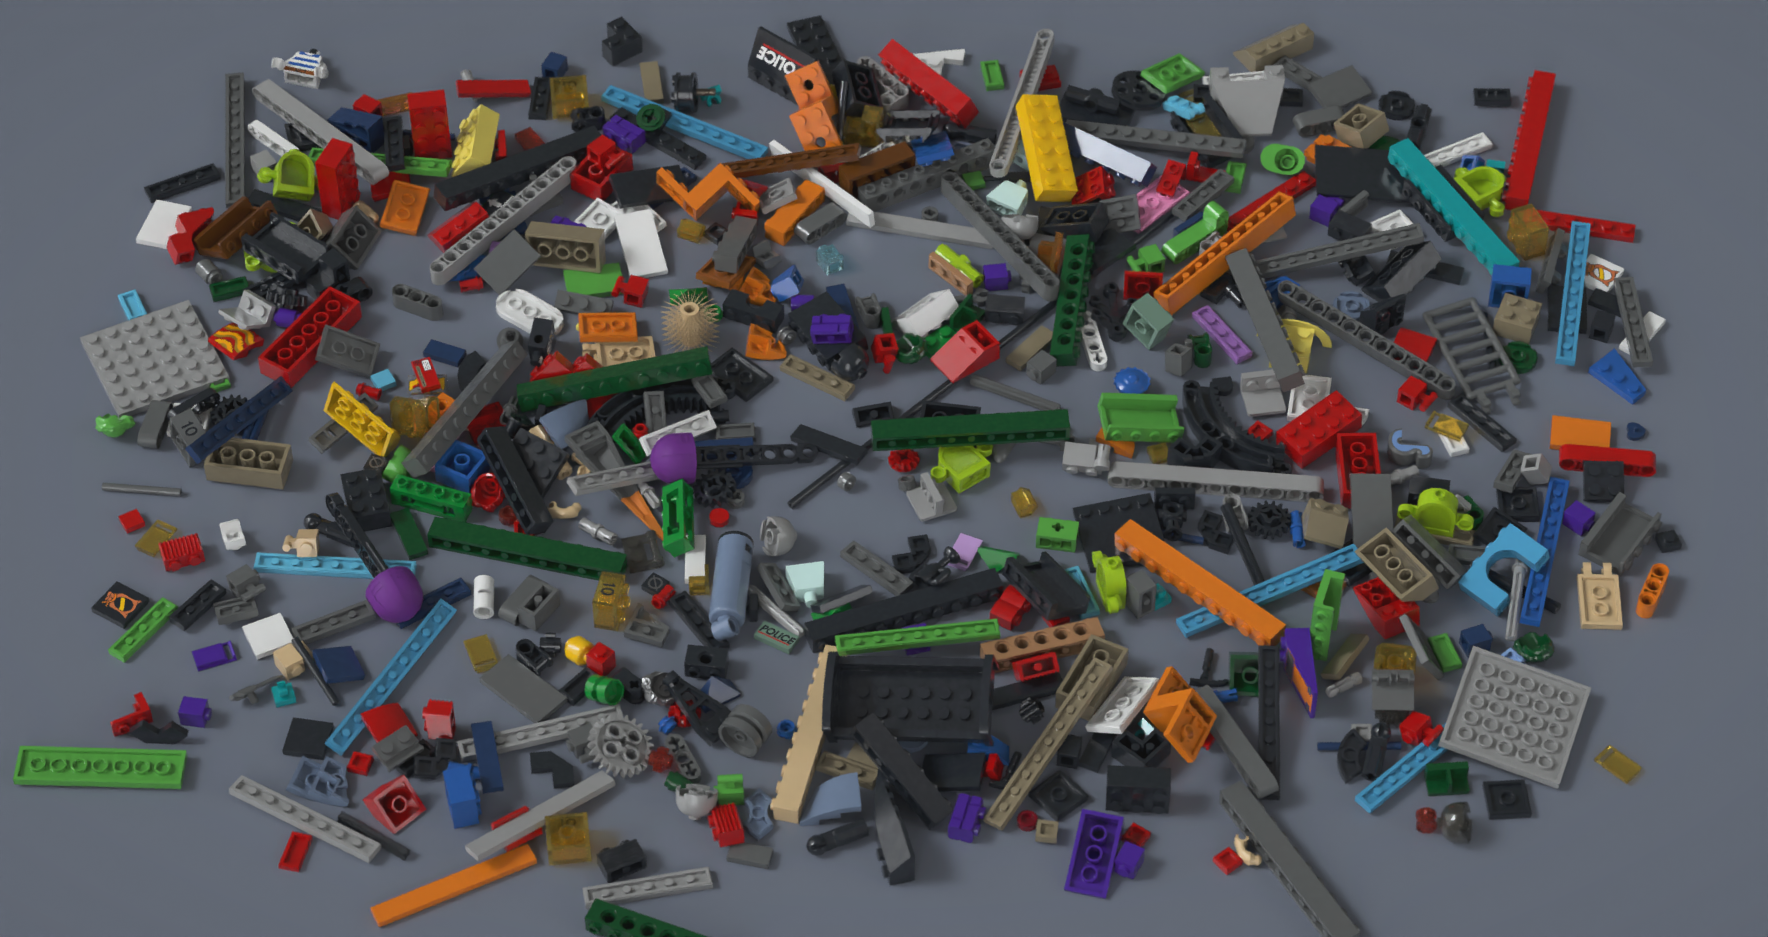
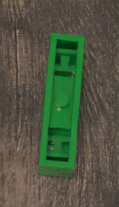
[389,474,473,522]
[661,478,695,558]

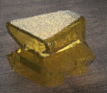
[390,396,440,438]
[1374,642,1417,677]

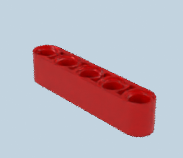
[1559,444,1656,477]

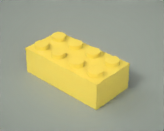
[452,104,500,177]

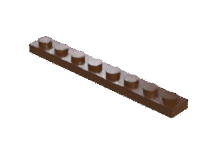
[721,143,861,178]

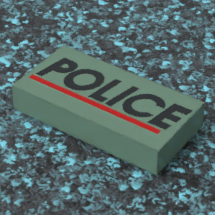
[754,620,799,654]

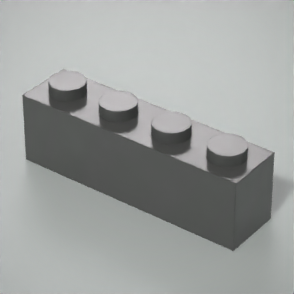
[712,216,758,274]
[1391,515,1468,590]

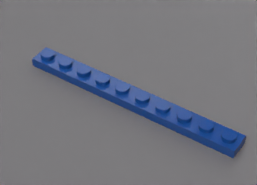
[1519,477,1570,627]

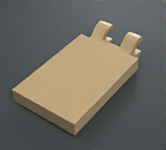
[582,336,656,367]
[1577,562,1623,630]

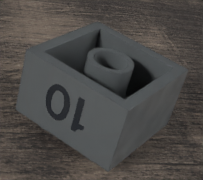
[170,408,208,467]

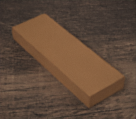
[929,251,973,295]

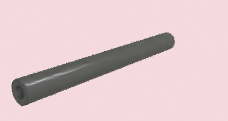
[102,483,182,496]

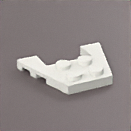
[907,49,965,87]

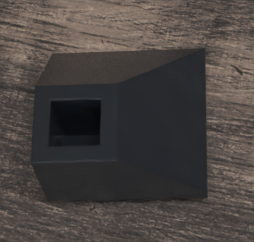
[1359,293,1406,334]

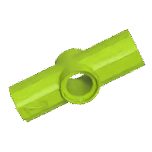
[935,243,984,288]

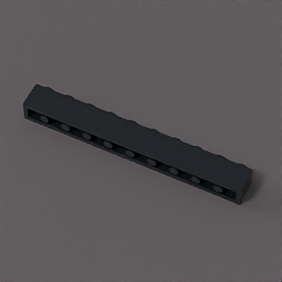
[433,126,601,211]
[804,568,1004,653]

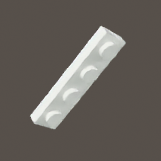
[639,410,717,457]

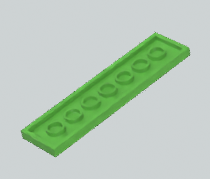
[13,746,187,789]

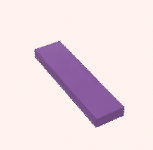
[1192,305,1253,364]

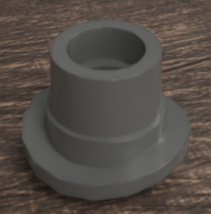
[496,327,523,348]

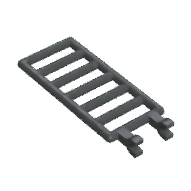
[1422,297,1521,414]

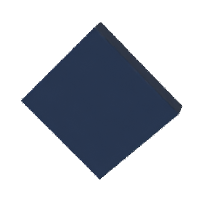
[312,646,365,684]

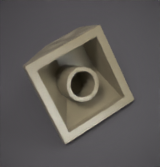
[297,208,333,241]

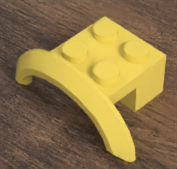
[1256,319,1332,373]

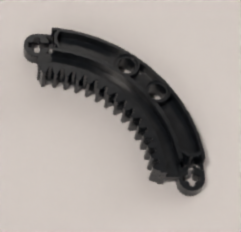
[587,376,736,443]
[1182,380,1292,474]

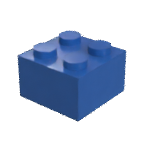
[1488,264,1532,308]
[435,440,490,493]
[443,766,482,829]

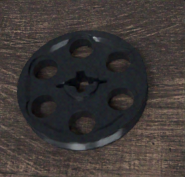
[1111,70,1166,111]

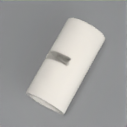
[473,575,494,619]

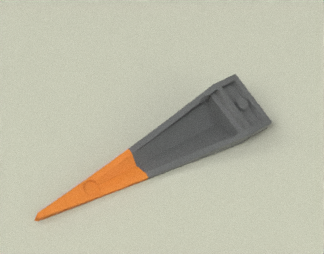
[565,421,663,541]

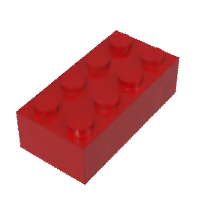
[407,89,452,159]
[315,138,361,220]
[1276,390,1362,469]
[1335,433,1381,509]

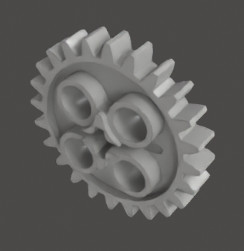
[587,713,654,779]

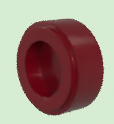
[1017,810,1038,832]

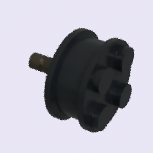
[671,72,716,112]

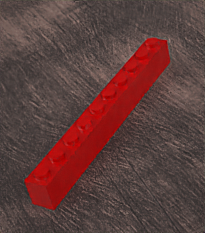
[1502,70,1556,212]

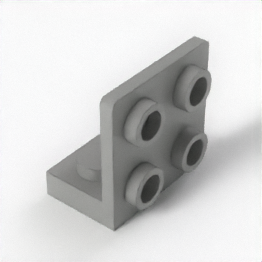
[218,290,276,330]
[1240,369,1286,417]

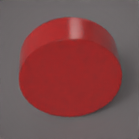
[709,508,729,528]

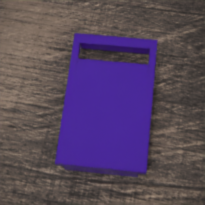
[192,640,237,672]

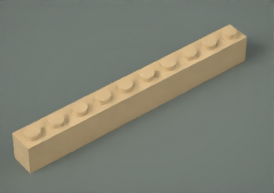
[770,645,850,824]

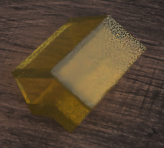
[677,218,706,244]
[1011,487,1038,518]

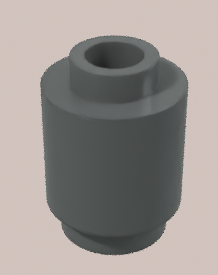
[195,259,223,284]

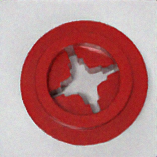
[888,449,920,472]
[668,699,701,727]

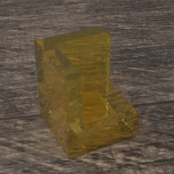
[689,564,710,595]

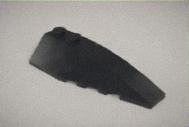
[874,769,915,886]

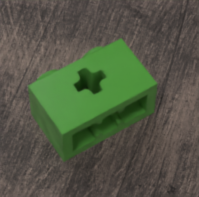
[1036,517,1079,553]

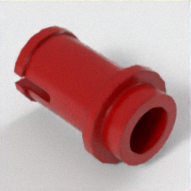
[459,276,483,293]
[356,382,382,401]
[633,423,648,440]
[651,585,676,609]

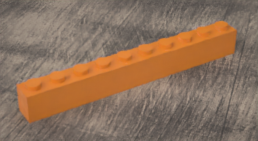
[1153,192,1296,316]
[1115,519,1286,646]

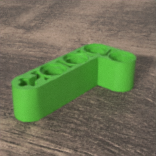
[1161,201,1229,264]

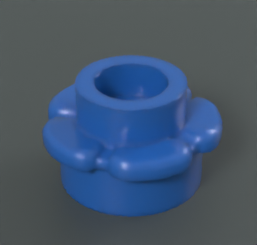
[658,716,677,735]
[777,720,797,739]

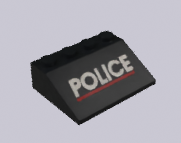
[748,26,818,105]

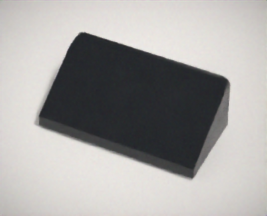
[851,401,894,428]

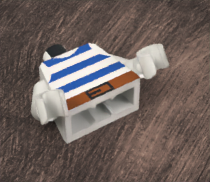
[271,48,329,89]

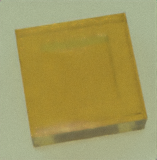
[1147,443,1168,464]

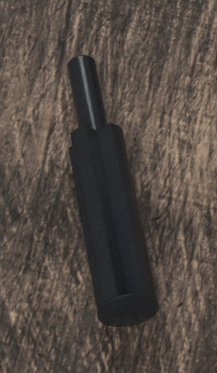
[983,171,1031,183]

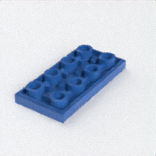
[911,131,954,166]

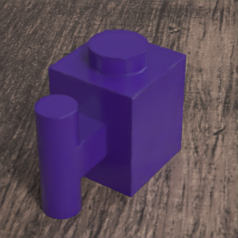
[1309,194,1344,227]

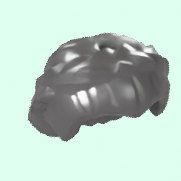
[641,671,677,706]

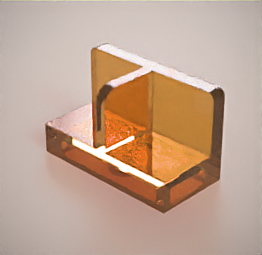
[1037,232,1064,273]

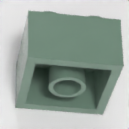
[1123,293,1174,350]

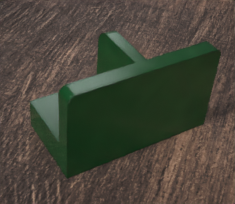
[950,293,985,333]
[1424,761,1470,797]

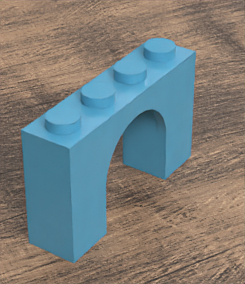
[1458,523,1550,617]

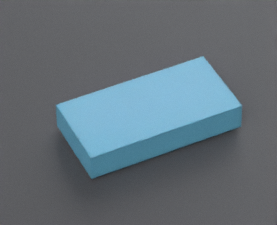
[117,289,147,321]

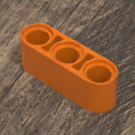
[1636,563,1669,619]

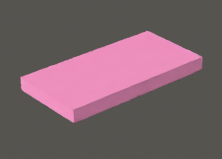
[1134,175,1191,234]

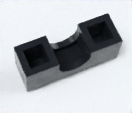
[722,289,784,334]

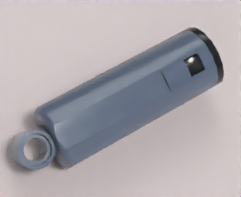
[709,531,754,641]

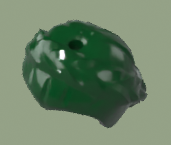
[895,333,928,365]
[1513,632,1555,663]

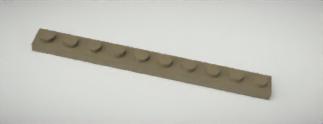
[983,657,1113,831]

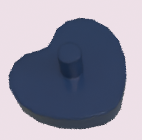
[1627,422,1646,441]

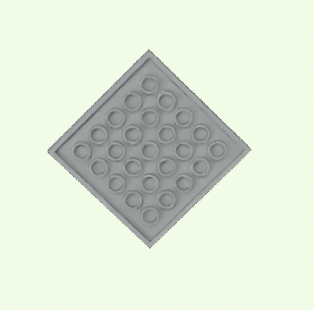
[80,300,230,418]
[1438,646,1591,789]

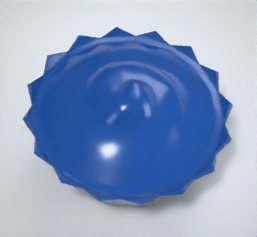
[1113,367,1151,394]

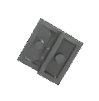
[1100,194,1141,233]

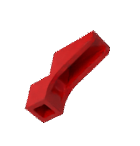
[166,207,214,265]
[530,351,603,381]

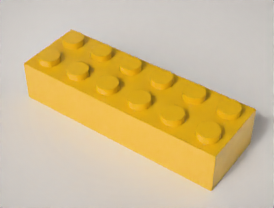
[1016,94,1078,202]

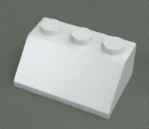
[891,289,959,338]

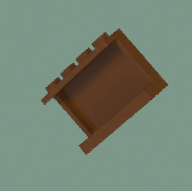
[192,196,278,259]

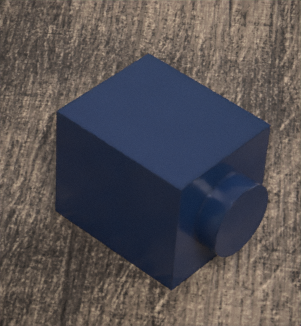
[541,52,568,83]
[1459,624,1493,658]

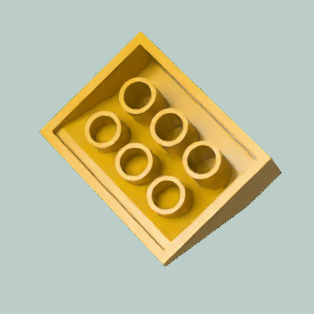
[323,381,401,457]

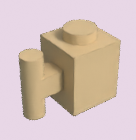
[282,529,320,557]
[273,641,315,680]

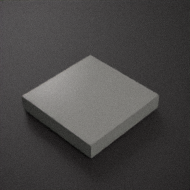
[759,178,798,215]

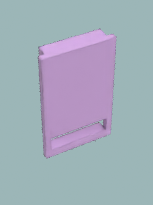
[948,533,983,571]

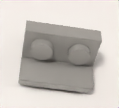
[906,472,957,522]

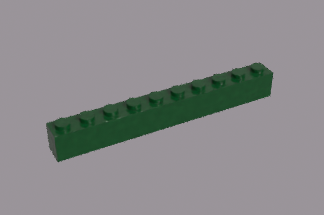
[517,346,712,412]
[871,409,1070,451]
[427,517,628,585]

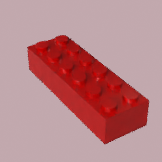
[878,39,980,129]
[258,286,362,388]

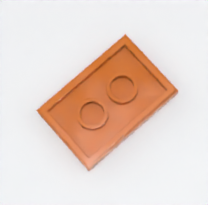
[380,180,430,236]
[578,312,638,342]
[1549,415,1611,450]

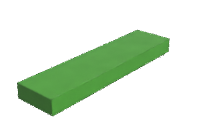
[108,597,178,663]

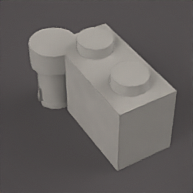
[1062,442,1111,476]

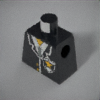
[528,317,557,367]

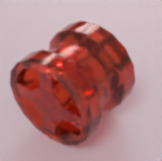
[1416,807,1437,833]

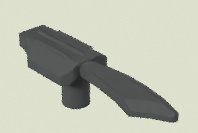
[229,675,284,705]

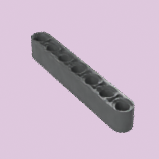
[1195,685,1279,799]

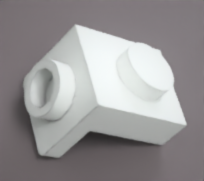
[219,519,246,550]

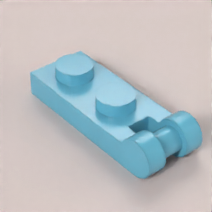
[1162,95,1205,120]

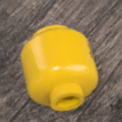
[564,636,594,666]

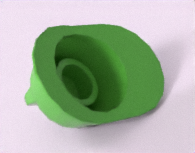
[1261,144,1305,175]

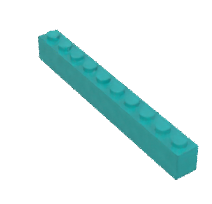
[1388,138,1520,276]

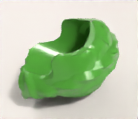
[95,414,136,437]

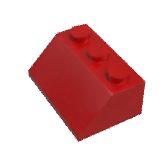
[427,202,489,253]

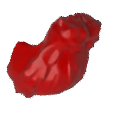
[471,473,506,513]

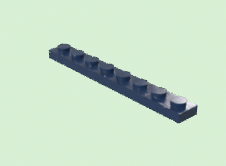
[185,376,293,464]

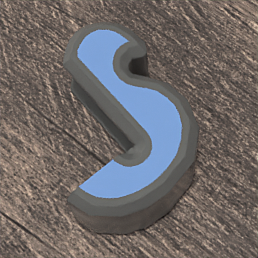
[1387,428,1433,469]

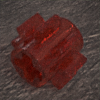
[648,746,673,773]

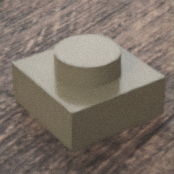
[1035,819,1059,844]

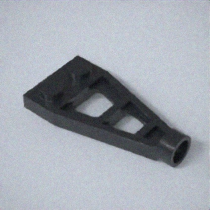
[662,670,731,747]

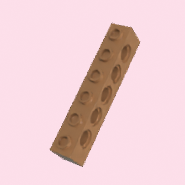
[980,617,1105,673]

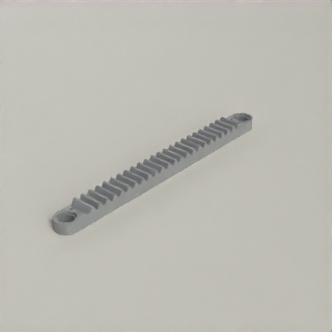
[989,29,1055,178]

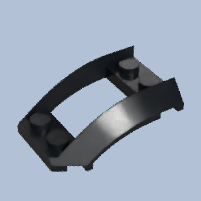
[877,109,940,143]

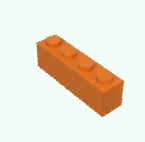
[764,180,825,246]

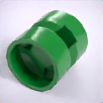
[585,674,624,706]

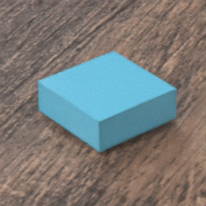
[370,369,397,391]

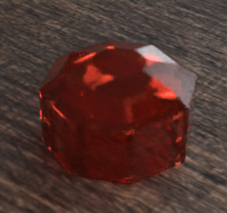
[498,506,518,526]

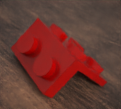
[1071,166,1116,205]

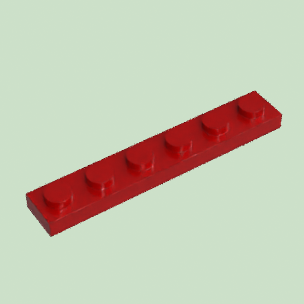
[1227,170,1316,232]
[1521,208,1636,243]

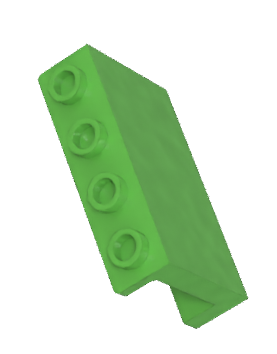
[1097,393,1185,443]
[1310,569,1345,661]

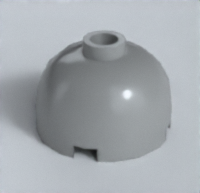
[1001,214,1038,243]
[760,516,797,557]
[675,784,718,820]

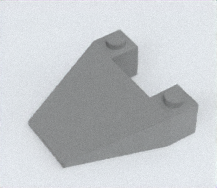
[1209,65,1285,137]

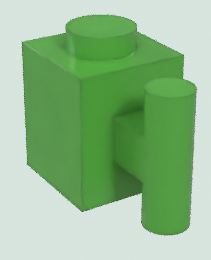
[1126,244,1165,273]
[714,774,744,806]

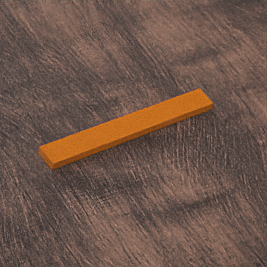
[370,844,537,928]

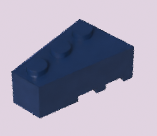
[327,107,384,153]

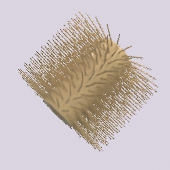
[661,290,720,353]

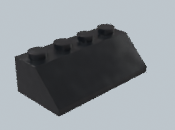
[1361,241,1442,302]

